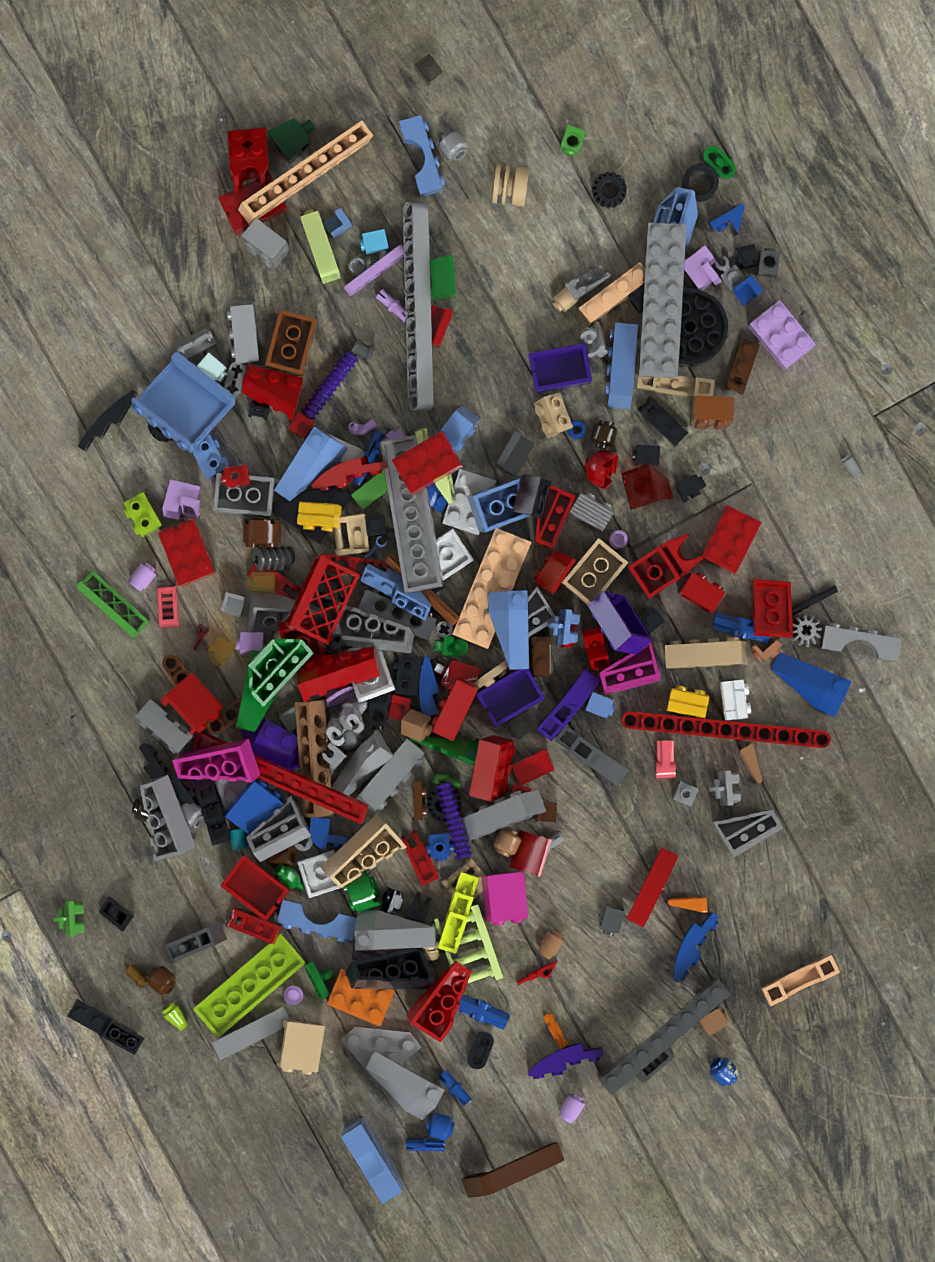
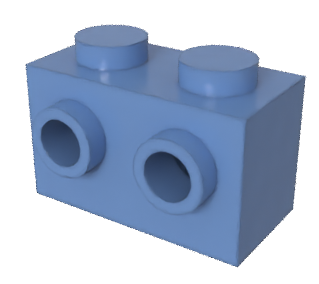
[192,434,229,480]

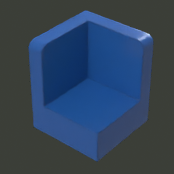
[732,276,763,306]

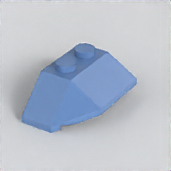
[653,187,698,252]

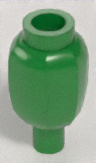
[274,864,305,891]

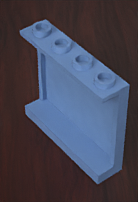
[132,351,235,453]

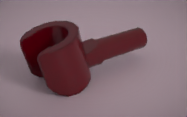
[191,624,209,650]

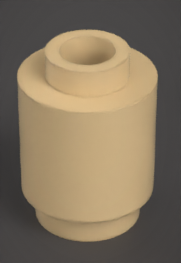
[553,287,579,312]

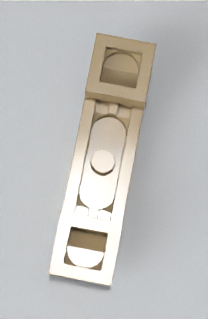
[636,369,715,398]

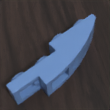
[361,564,432,620]

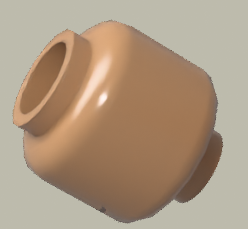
[493,827,522,857]

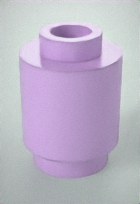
[129,563,156,592]
[558,1093,585,1124]

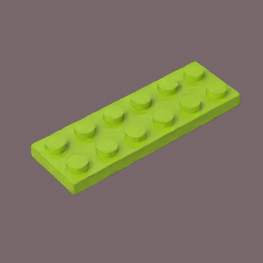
[193,933,306,1038]

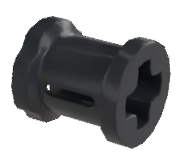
[248,400,270,421]

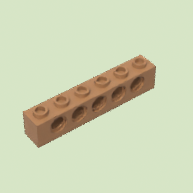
[295,699,333,818]

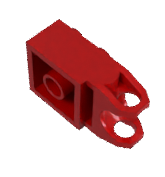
[227,128,270,191]
[628,533,704,599]

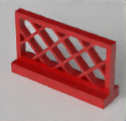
[285,555,360,645]

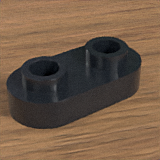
[467,1031,494,1069]

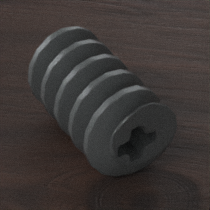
[252,546,295,571]

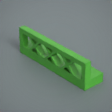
[75,570,150,639]

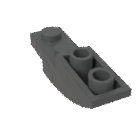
[554,725,629,786]

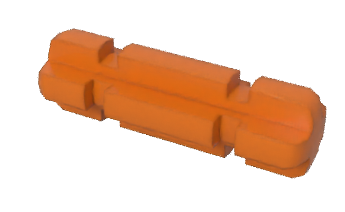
[543,1012,568,1049]

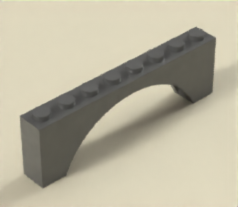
[597,977,731,1095]

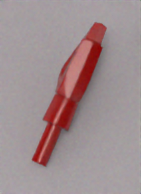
[517,960,558,985]

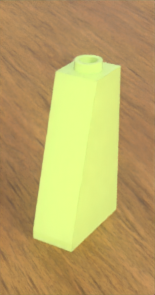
[300,209,341,284]

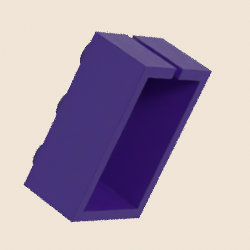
[528,343,592,394]
[588,591,652,655]
[476,669,545,728]

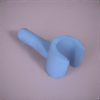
[364,536,387,559]

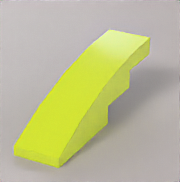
[438,871,479,954]

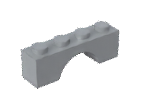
[820,623,902,662]

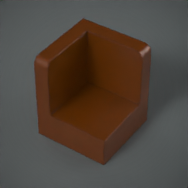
[537,802,558,822]
[266,846,298,869]

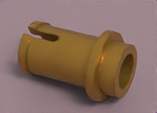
[124,964,148,988]

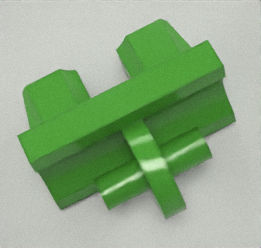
[53,901,85,936]

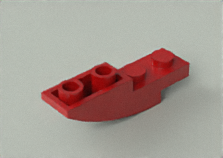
[311,455,388,491]

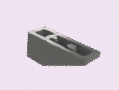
[164,922,227,963]

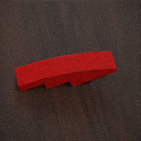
[626,848,679,928]

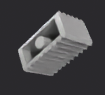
[569,492,614,532]

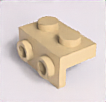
[533,393,573,439]

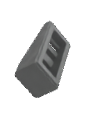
[636,1049,674,1083]

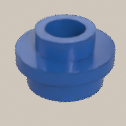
[567,420,586,439]

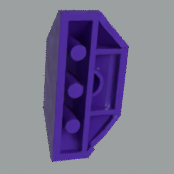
[241,718,300,770]

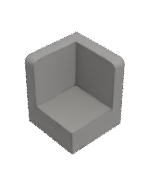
[221,592,246,617]

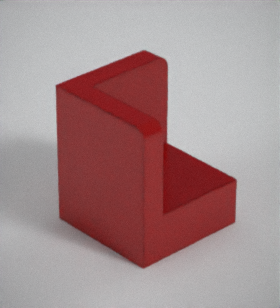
[388,695,412,721]

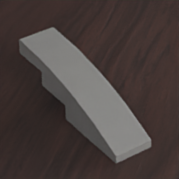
[211,1007,290,1061]

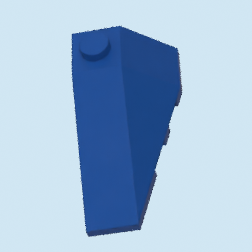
[771,653,852,717]

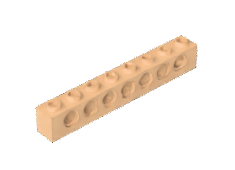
[238,121,373,225]

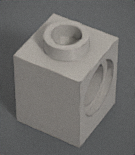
[672,781,698,807]

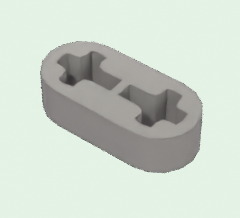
[224,362,246,398]

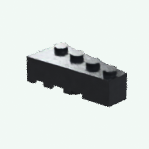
[345,947,435,989]

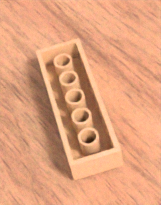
[452,528,531,650]

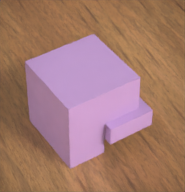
[684,246,722,291]
[163,479,201,521]

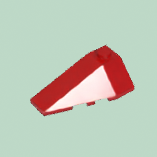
[406,960,471,1043]

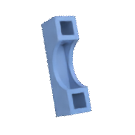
[399,115,445,198]
[277,899,357,943]

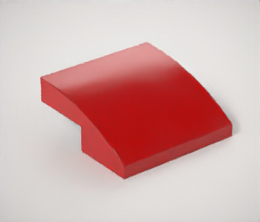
[509,830,552,877]

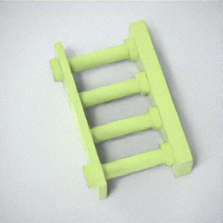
[432,904,503,984]

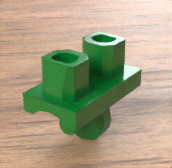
[434,636,468,658]

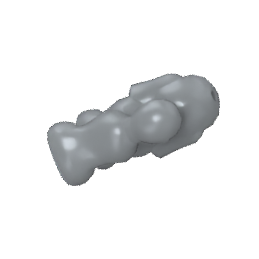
[326,696,368,746]

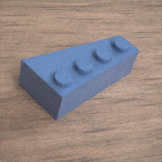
[605,322,638,409]

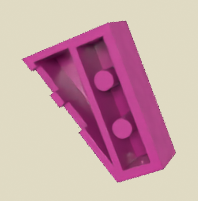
[599,642,660,695]

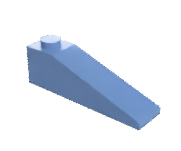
[274,427,348,501]

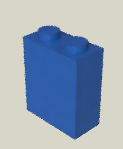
[225,779,284,835]

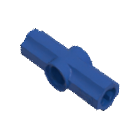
[712,612,770,644]
[458,994,510,1030]

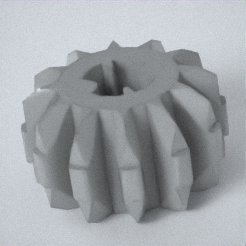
[792,614,822,647]

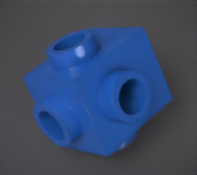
[427,833,455,861]

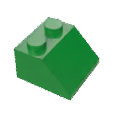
[430,255,456,301]

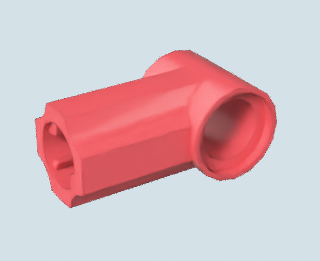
[655,741,676,778]

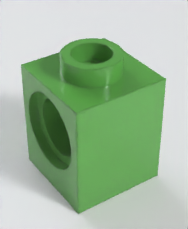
[560,125,586,157]

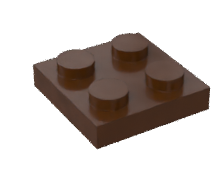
[414,781,427,821]

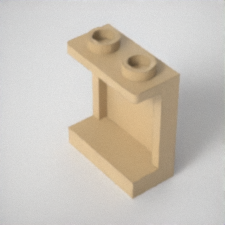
[277,1019,325,1075]

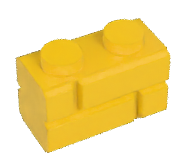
[297,501,342,532]
[666,685,709,719]

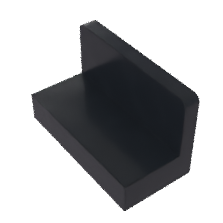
[513,474,551,519]

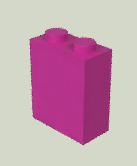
[481,872,529,926]

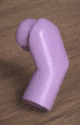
[348,419,377,437]

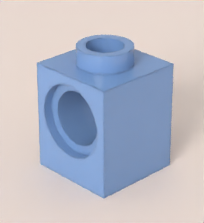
[585,692,616,719]

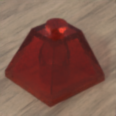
[621,463,673,510]

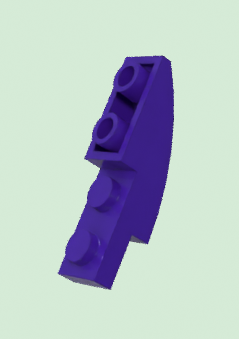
[537,668,600,741]
[528,1043,604,1079]

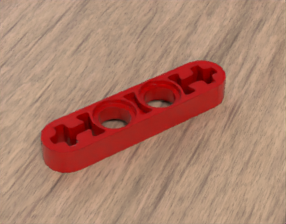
[320,554,389,576]

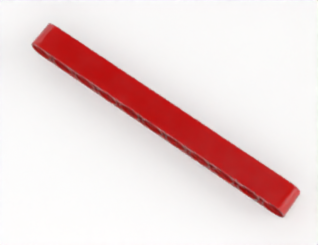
[621,712,831,748]

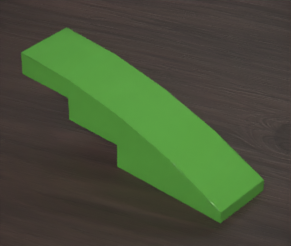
[351,470,388,510]

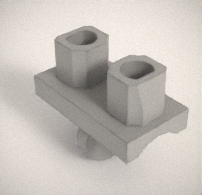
[580,321,609,358]
[709,771,741,806]

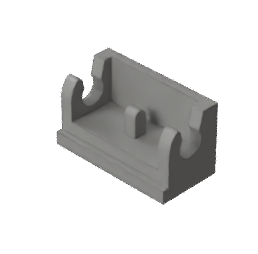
[565,265,611,300]
[322,742,348,770]

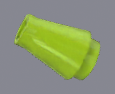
[161,1002,188,1031]

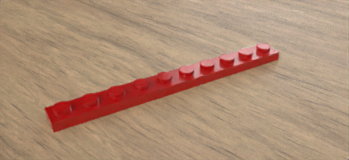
[192,731,369,824]

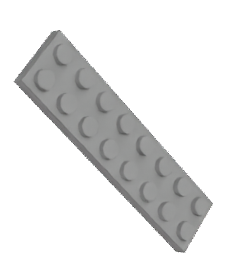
[639,223,687,379]
[380,435,443,593]

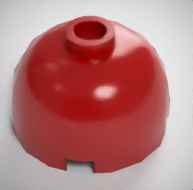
[584,450,619,490]

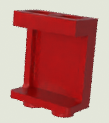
[160,673,223,735]

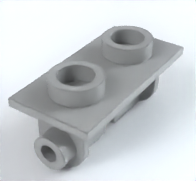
[174,327,217,359]

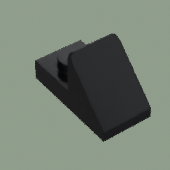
[99,896,134,931]

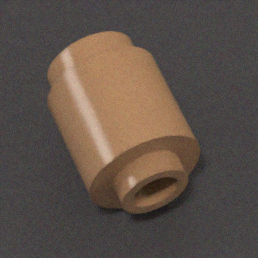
[538,930,564,959]

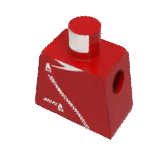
[433,660,482,690]

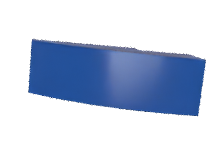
[419,656,440,716]

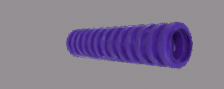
[301,351,358,420]
[435,782,472,859]

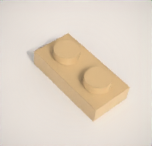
[473,660,508,689]

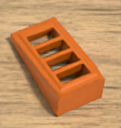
[667,896,708,913]

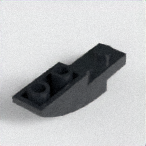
[138,743,196,804]
[67,999,145,1055]

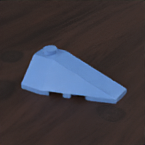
[488,590,529,670]

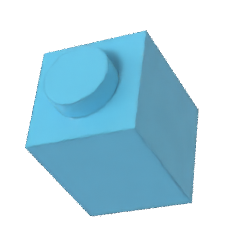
[360,229,389,255]

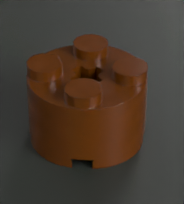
[242,518,281,547]

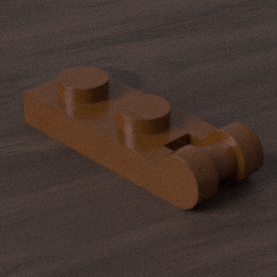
[725,338,760,395]

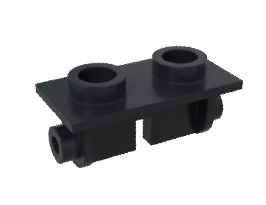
[380,887,404,915]

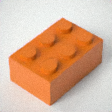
[327,967,396,1026]

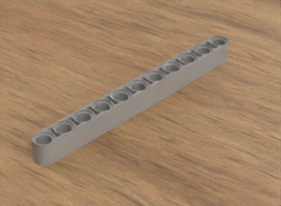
[403,202,434,411]

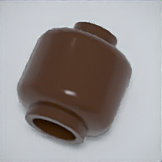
[147,966,176,995]

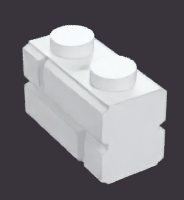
[720,680,751,721]

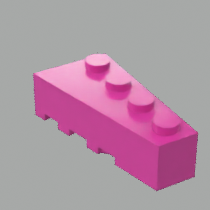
[172,739,260,782]

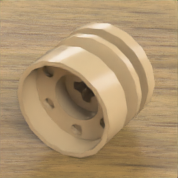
[491,163,529,207]

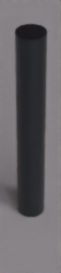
[792,585,838,616]

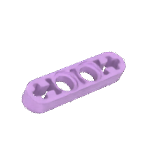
[344,244,404,296]

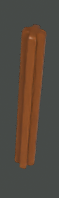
[385,554,460,625]

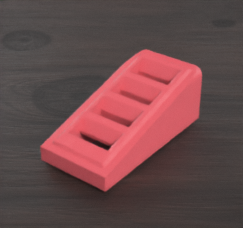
[157,586,180,628]

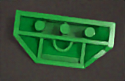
[246,639,313,707]

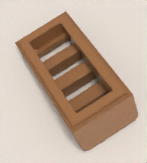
[738,743,762,784]

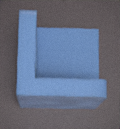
[323,208,352,239]

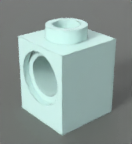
[197,352,227,382]

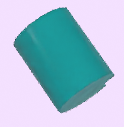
[229,829,248,851]

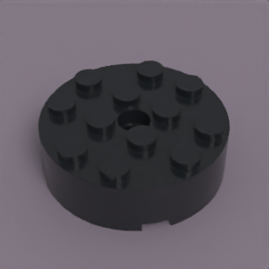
[679,288,728,367]

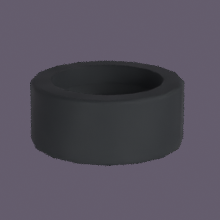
[682,164,719,202]

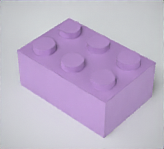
[748,300,816,371]

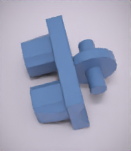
[548,609,580,645]

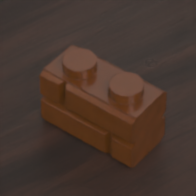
[531,637,552,676]

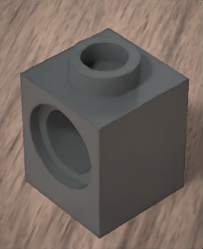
[757,248,780,278]
[600,906,625,936]

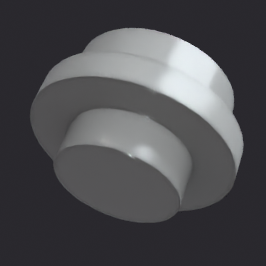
[348,257,367,277]

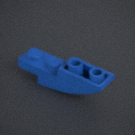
[673,912,719,982]

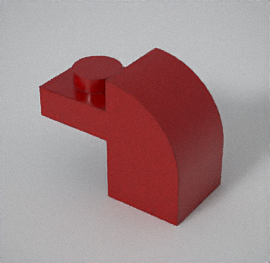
[582,627,610,671]

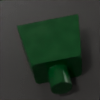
[267,118,316,165]

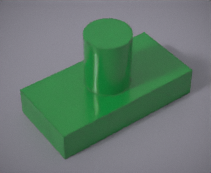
[303,961,335,1000]

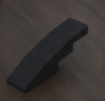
[77,390,138,452]
[193,778,231,846]

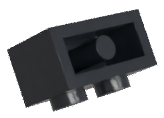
[392,655,422,697]

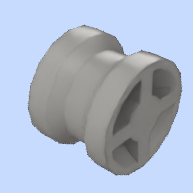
[294,837,313,851]

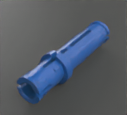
[352,430,385,487]

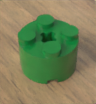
[343,869,382,913]

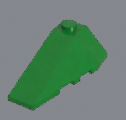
[236,650,277,732]
[409,737,480,766]

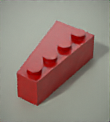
[298,647,380,702]

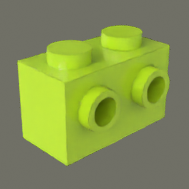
[123,492,163,538]

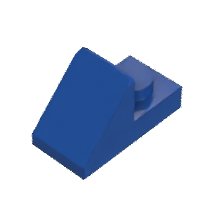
[709,203,745,235]

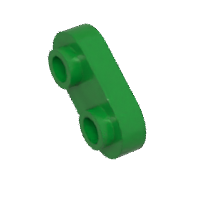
[703,146,736,180]

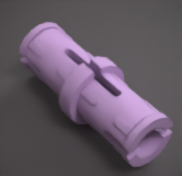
[376,289,406,323]

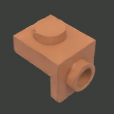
[751,640,782,662]

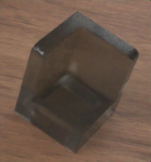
[414,54,442,86]

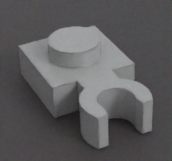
[714,256,746,292]

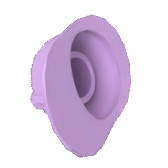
[325,685,355,708]

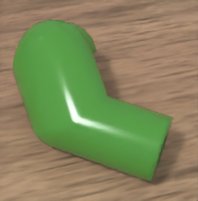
[431,773,461,790]

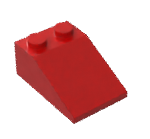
[533,550,576,596]

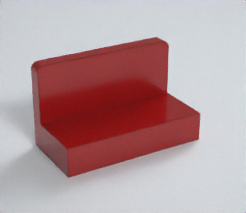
[431,305,453,348]
[512,749,554,785]

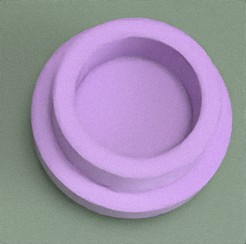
[609,530,628,549]
[284,986,303,1005]

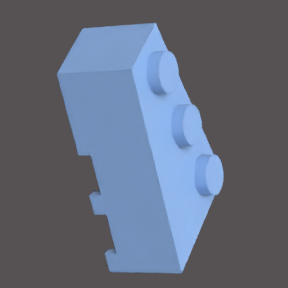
[440,406,481,453]

